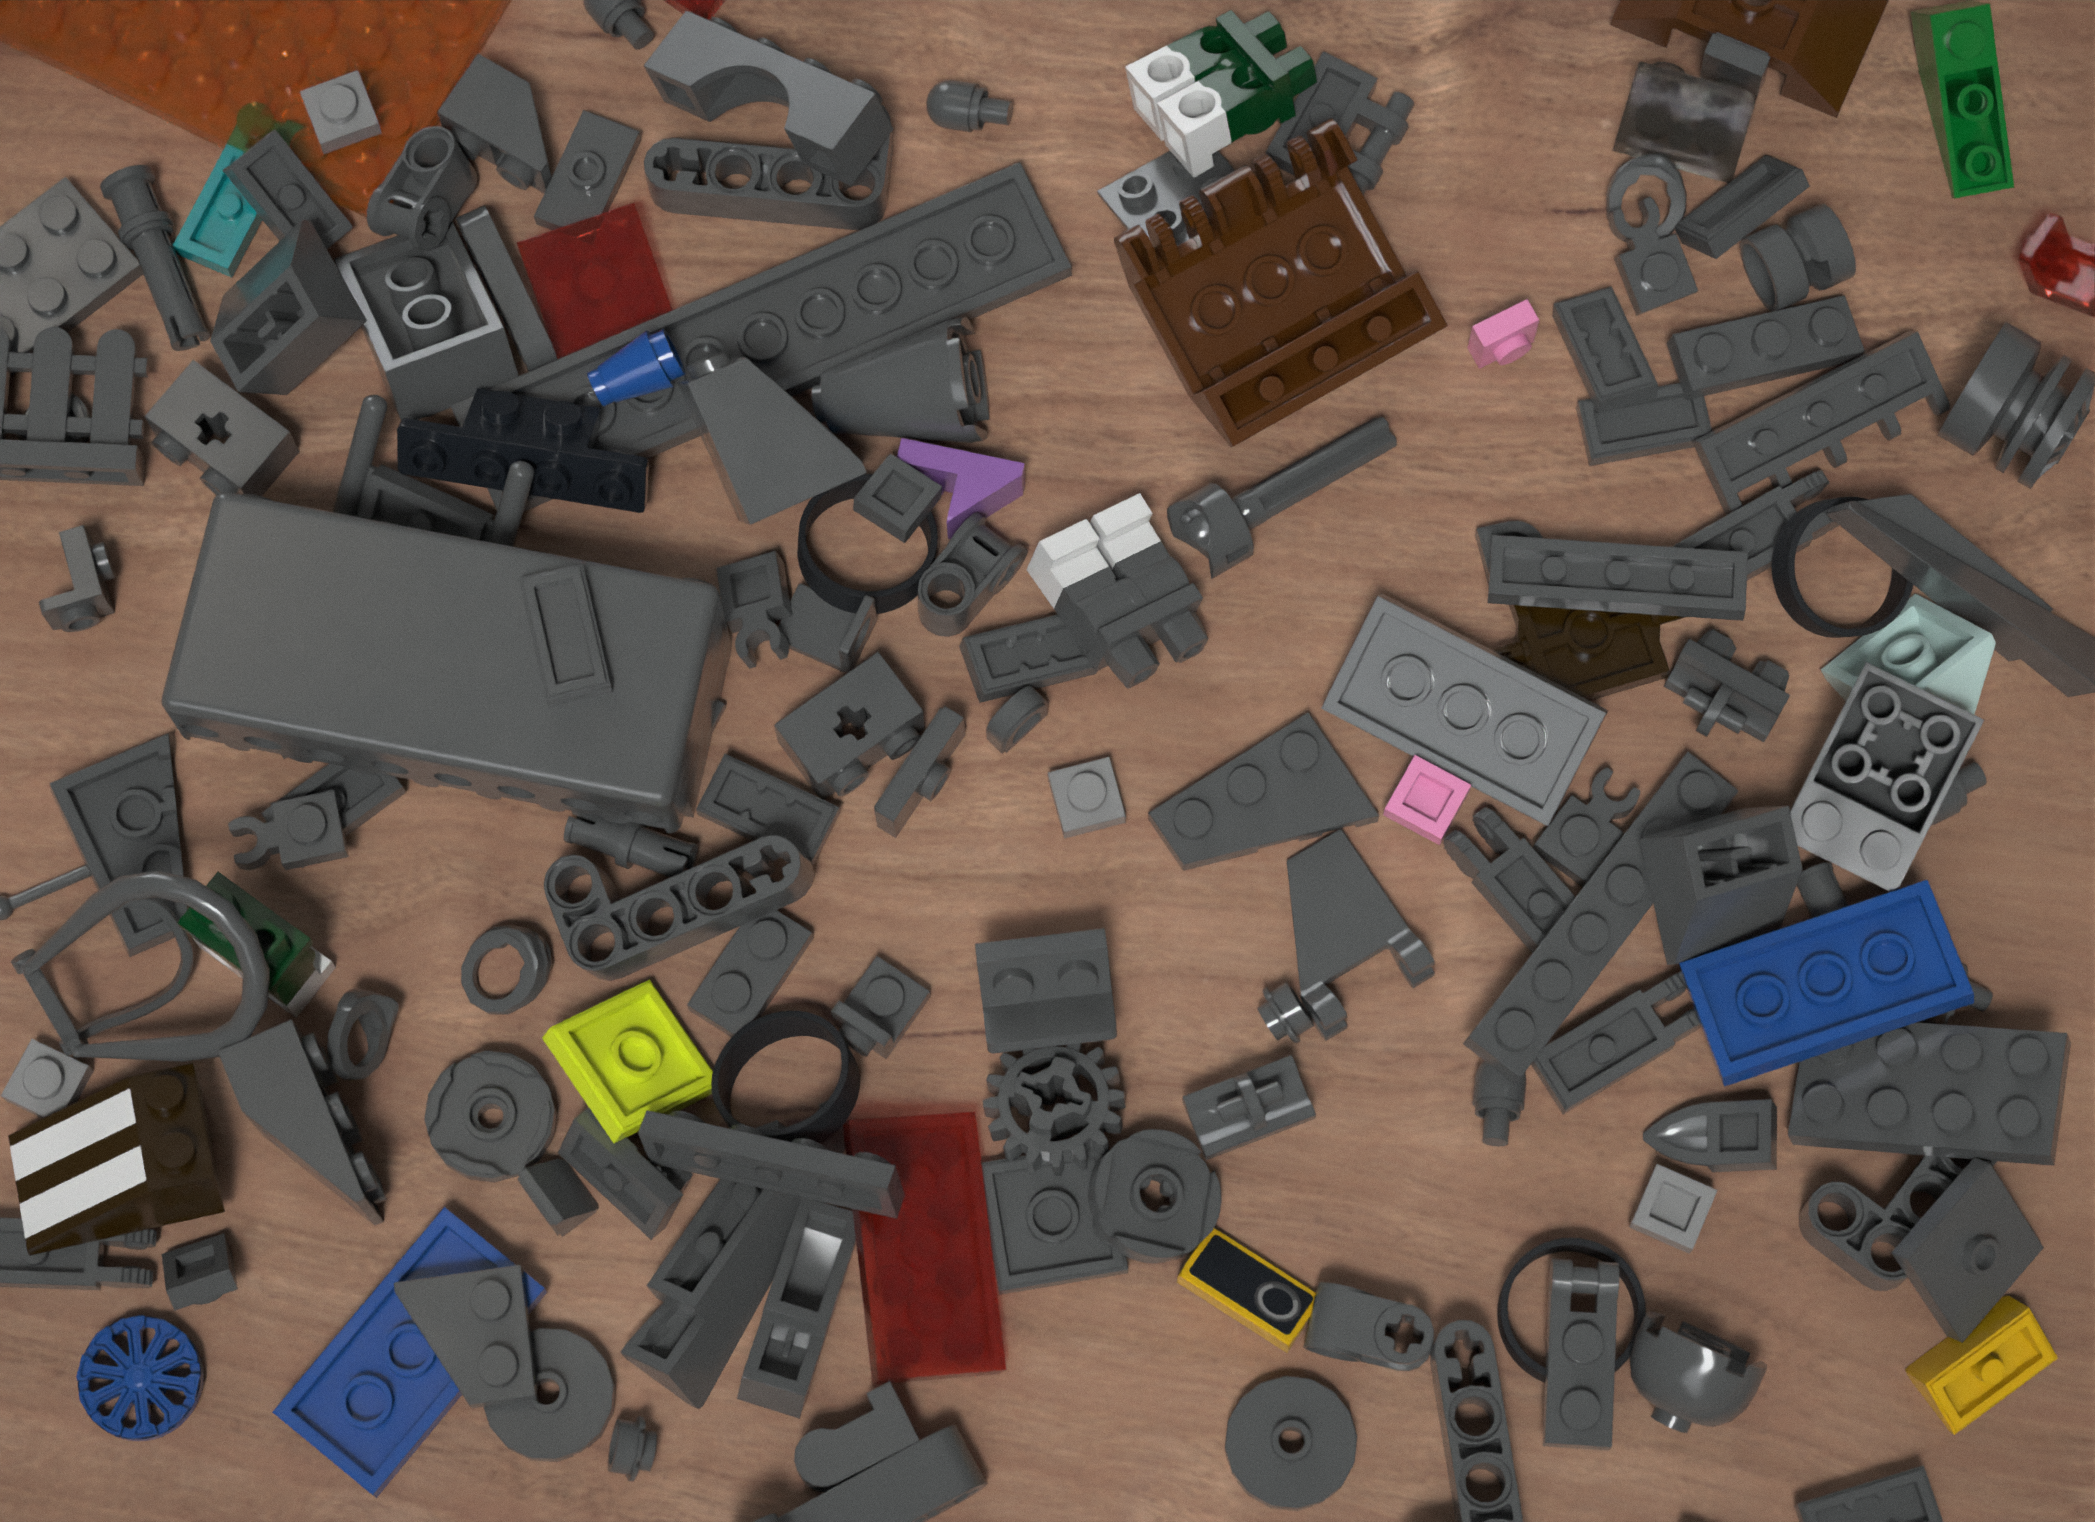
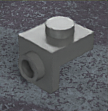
[39,525,116,632]

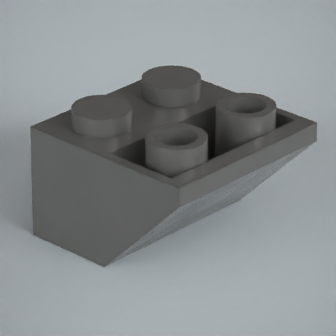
[210,220,367,395]
[1639,806,1802,965]

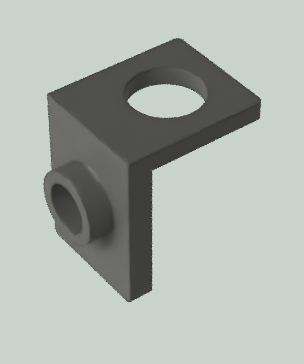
[778,584,877,674]

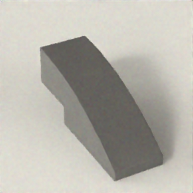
[737,1197,864,1419]

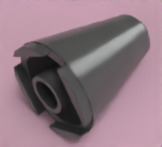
[812,317,990,443]

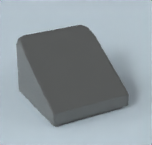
[517,1159,598,1237]

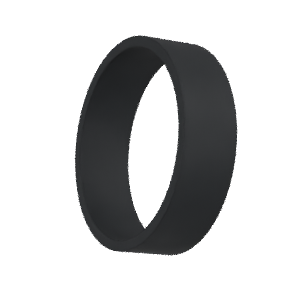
[797,474,938,614]
[1772,497,1913,638]
[711,1011,860,1144]
[1497,1238,1646,1383]

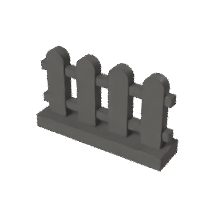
[0,327,149,486]

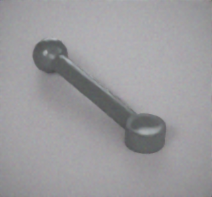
[0,865,91,921]

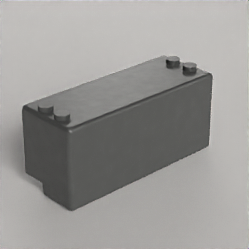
[161,492,732,833]

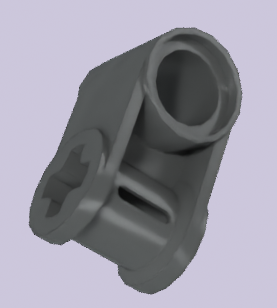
[367,126,477,251]
[918,512,1028,637]
[1303,1282,1434,1371]

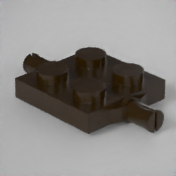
[1490,605,1686,701]

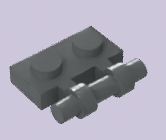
[1266,51,1415,195]

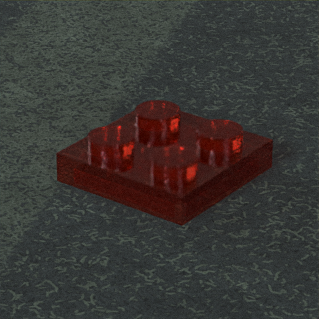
[517,203,672,359]

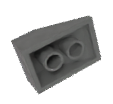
[334,222,518,420]

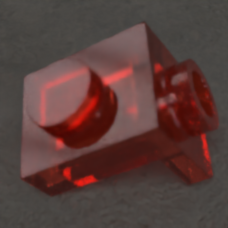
[2019,213,2095,317]

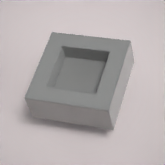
[300,70,382,154]
[1048,757,1126,839]
[1,1039,94,1119]
[1629,1164,1718,1254]

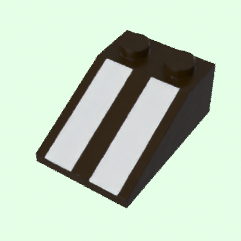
[8,1063,225,1256]

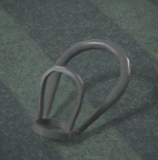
[11,871,270,1062]

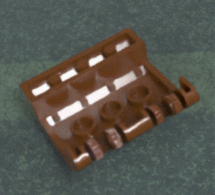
[1114,118,1448,447]

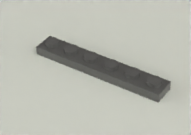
[1463,752,1738,1084]

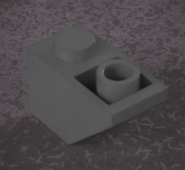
[437,54,552,193]

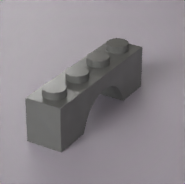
[644,10,894,186]

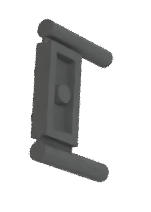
[333,395,535,547]

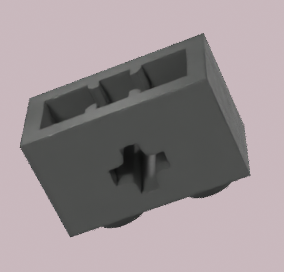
[145,360,299,496]
[774,652,925,800]

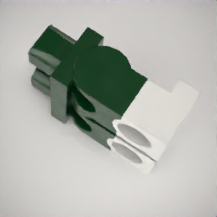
[1125,10,1317,178]
[177,872,336,1018]

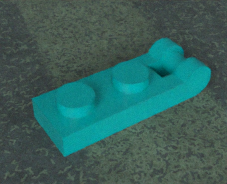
[173,105,309,278]

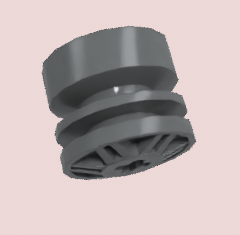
[1938,321,2095,489]

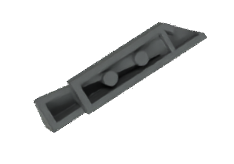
[1826,494,2095,697]
[620,1101,853,1409]

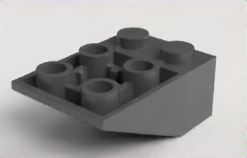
[1790,662,1984,892]
[218,1020,387,1225]

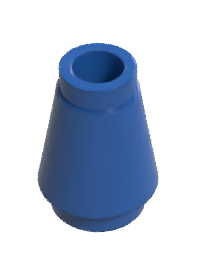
[587,329,686,407]

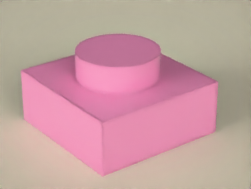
[1467,299,1539,369]
[1383,755,1471,845]

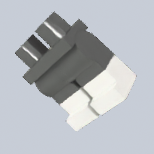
[1027,493,1209,689]

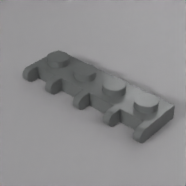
[1692,331,1950,516]

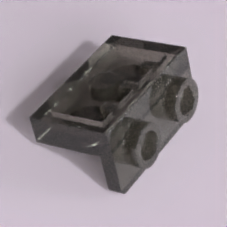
[1613,62,1758,183]

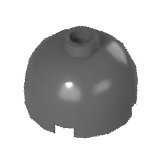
[1630,1311,1767,1433]

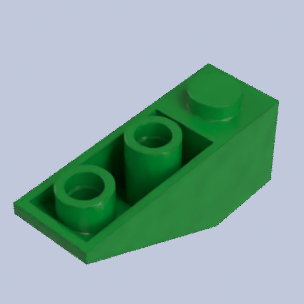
[1910,0,2014,199]

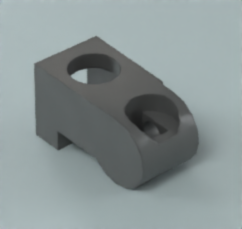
[794,1381,920,1493]

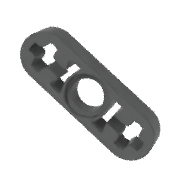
[456,206,558,372]

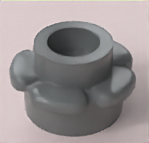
[1257,982,1314,1043]
[608,1416,657,1482]

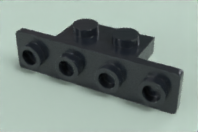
[397,388,649,513]

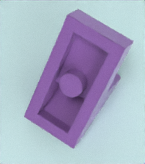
[897,438,1025,539]

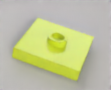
[542,979,713,1144]

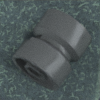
[1740,204,1856,312]

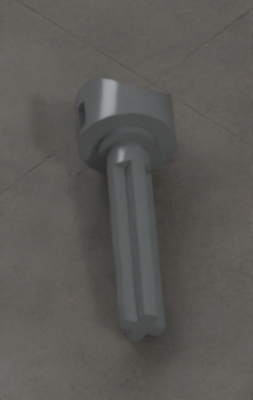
[1167,416,1397,579]

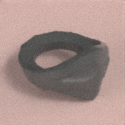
[1606,153,1687,240]
[461,925,552,1015]
[327,988,399,1080]

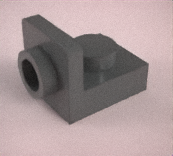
[831,956,931,1059]

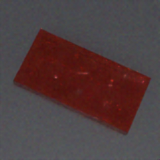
[843,1112,1006,1385]

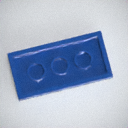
[1679,880,1974,1087]
[273,1207,547,1498]

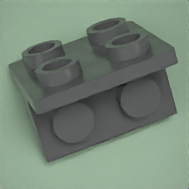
[975,928,1117,1053]

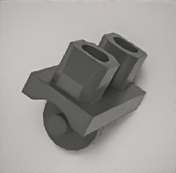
[1664,629,1790,742]
[1182,1055,1316,1160]

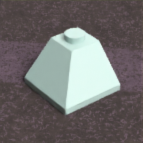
[1821,593,1996,714]

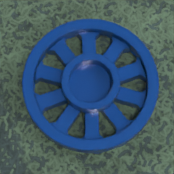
[76,1315,204,1441]

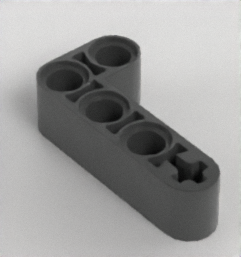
[644,104,893,230]
[543,835,814,981]
[1799,1155,1997,1291]
[1430,1320,1523,1522]
[753,1425,988,1522]

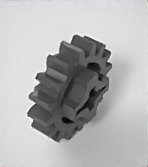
[983,1043,1126,1176]

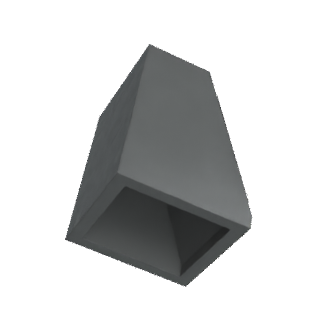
[678,351,867,525]

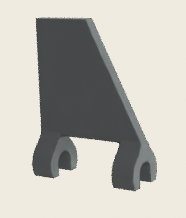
[1287,829,1435,1041]

